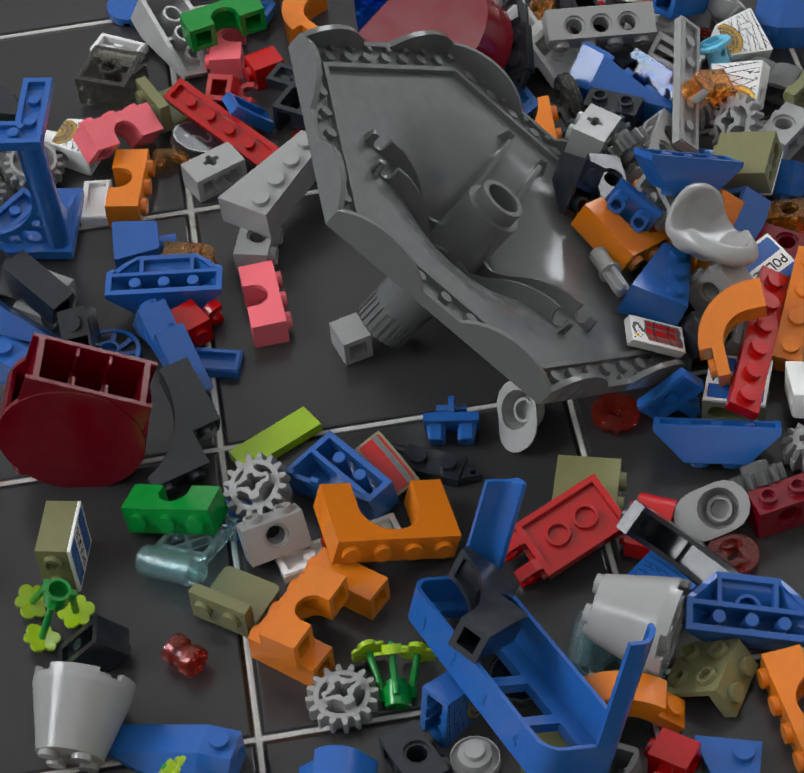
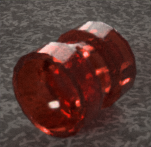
[161,633,208,678]

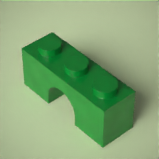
[179,0,267,53]
[121,484,228,535]

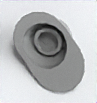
[707,0,755,24]
[497,381,545,453]
[674,480,751,542]

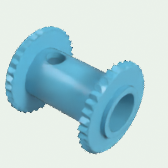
[700,34,732,88]

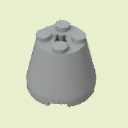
[581,573,691,678]
[32,661,136,773]

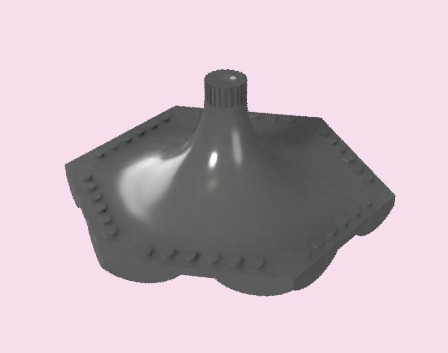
[288,24,693,405]

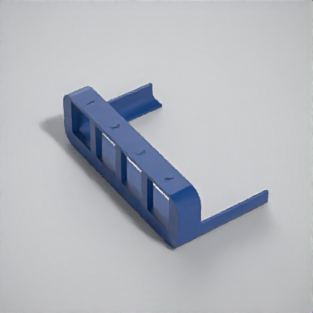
[408,477,656,773]

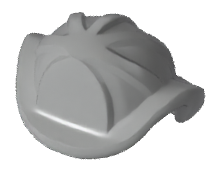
[665,183,759,267]

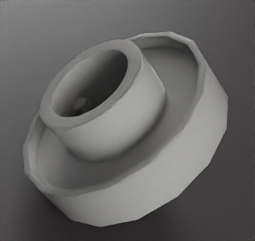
[450,736,501,773]

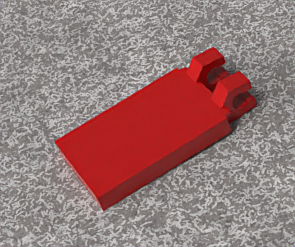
[504,473,623,589]

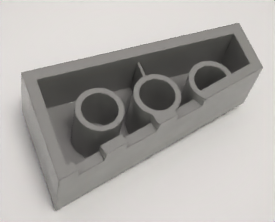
[218,130,316,238]

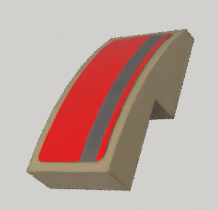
[354,430,419,496]

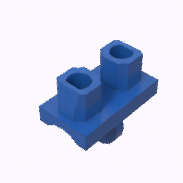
[605,178,664,233]
[423,396,480,446]

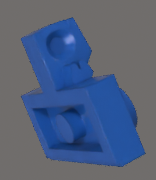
[636,367,705,419]

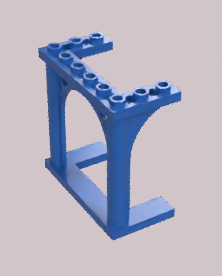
[0,77,85,259]

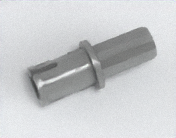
[589,246,630,297]

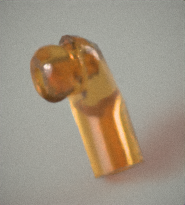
[151,148,193,168]

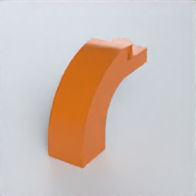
[281,0,328,44]
[698,277,767,387]
[583,670,685,733]

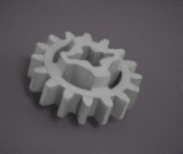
[709,93,764,145]
[222,452,291,519]
[305,664,380,734]

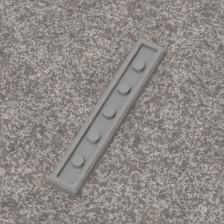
[672,15,700,153]

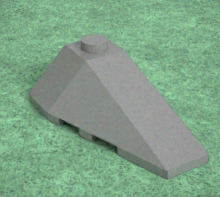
[130,0,208,80]

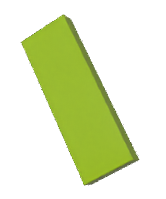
[229,406,322,464]

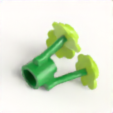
[14,578,95,652]
[351,639,436,711]

